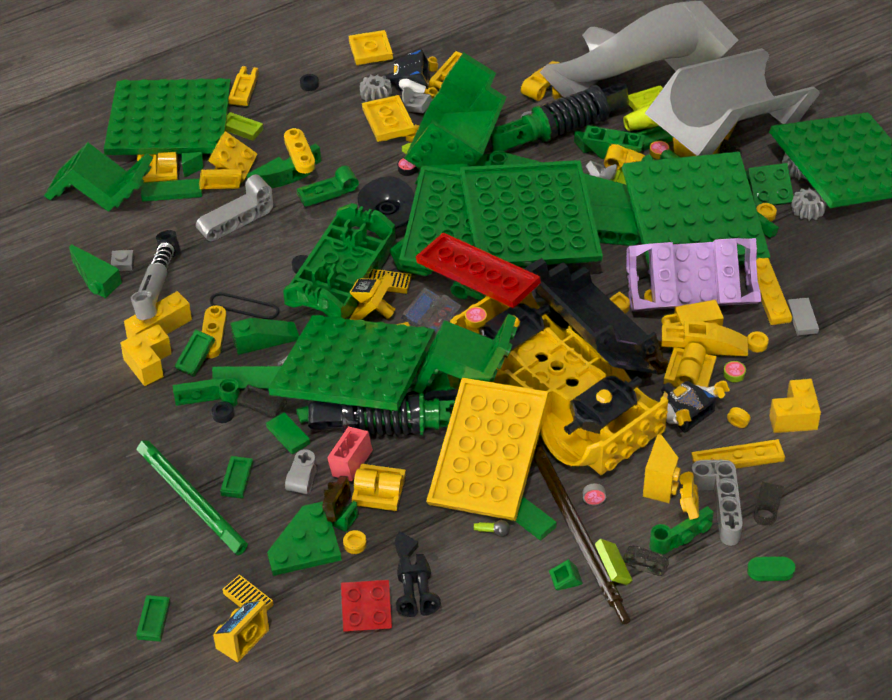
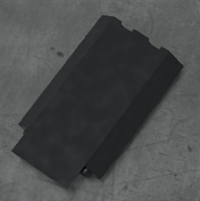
[524,258,660,374]

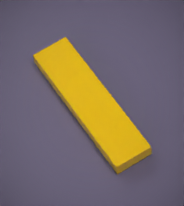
[691,439,785,469]

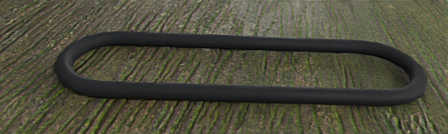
[210,292,279,319]

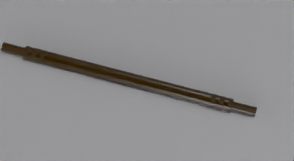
[533,441,630,624]

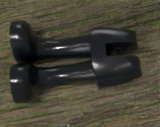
[395,554,441,617]

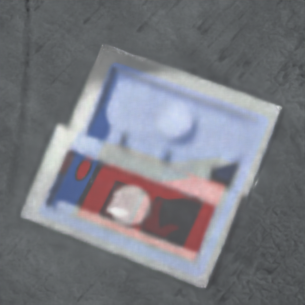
[401,287,461,334]

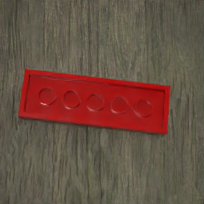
[415,232,541,308]

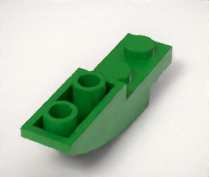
[247,143,321,189]

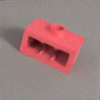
[327,426,373,481]

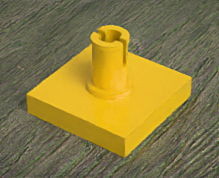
[350,273,396,320]

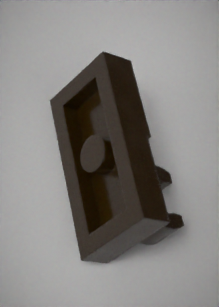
[322,476,351,522]

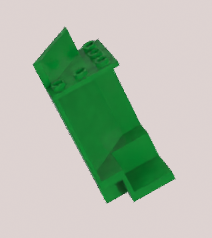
[404,52,507,184]

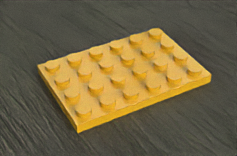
[426,378,550,521]

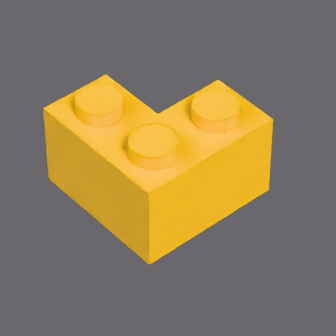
[120,324,172,386]
[769,379,821,433]

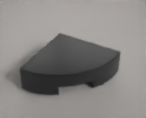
[395,531,419,558]

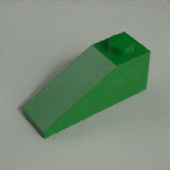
[69,244,122,299]
[231,318,299,355]

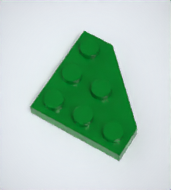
[267,501,342,576]

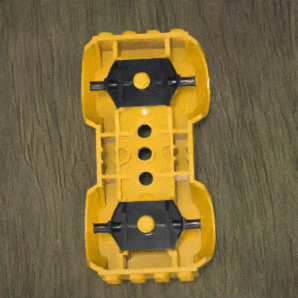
[450,292,668,475]

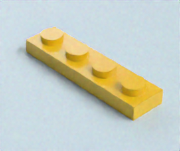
[756,258,792,325]

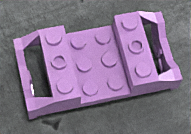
[626,238,761,312]

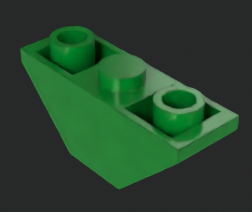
[583,125,645,160]

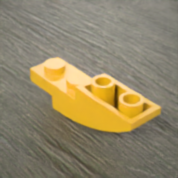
[661,320,748,356]

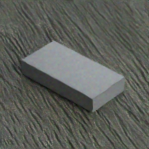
[787,298,819,336]

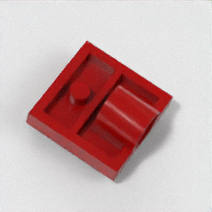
[341,580,392,632]

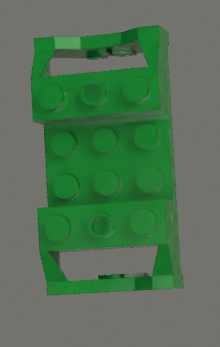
[283,203,396,319]

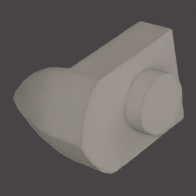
[402,87,432,113]
[586,160,617,181]

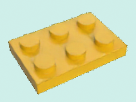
[362,95,415,142]

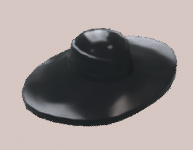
[358,176,415,229]

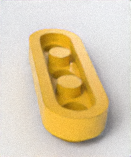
[284,128,315,173]
[202,305,227,358]

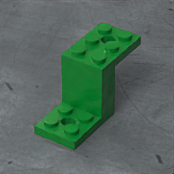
[44,142,153,212]
[414,314,517,393]

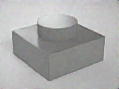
[111,250,134,271]

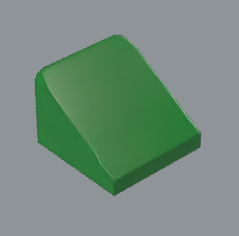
[574,131,592,153]
[182,152,204,177]
[332,501,358,532]
[549,559,583,591]

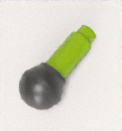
[474,520,509,536]

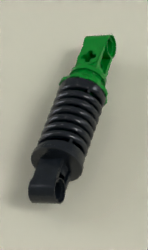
[490,83,629,151]
[308,393,455,435]

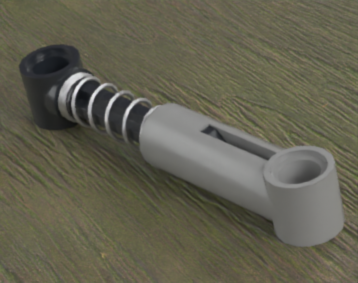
[131,230,181,320]

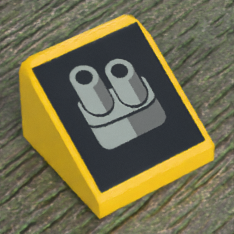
[350,278,381,303]

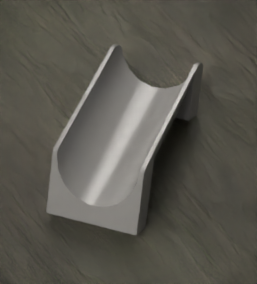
[645,48,820,156]

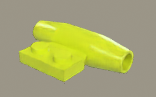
[623,85,663,131]

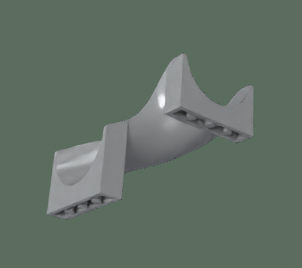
[540,1,738,97]

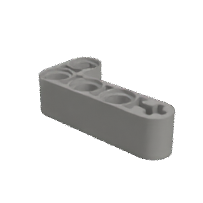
[196,174,273,241]
[692,460,743,546]

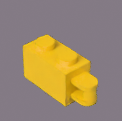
[661,300,724,326]

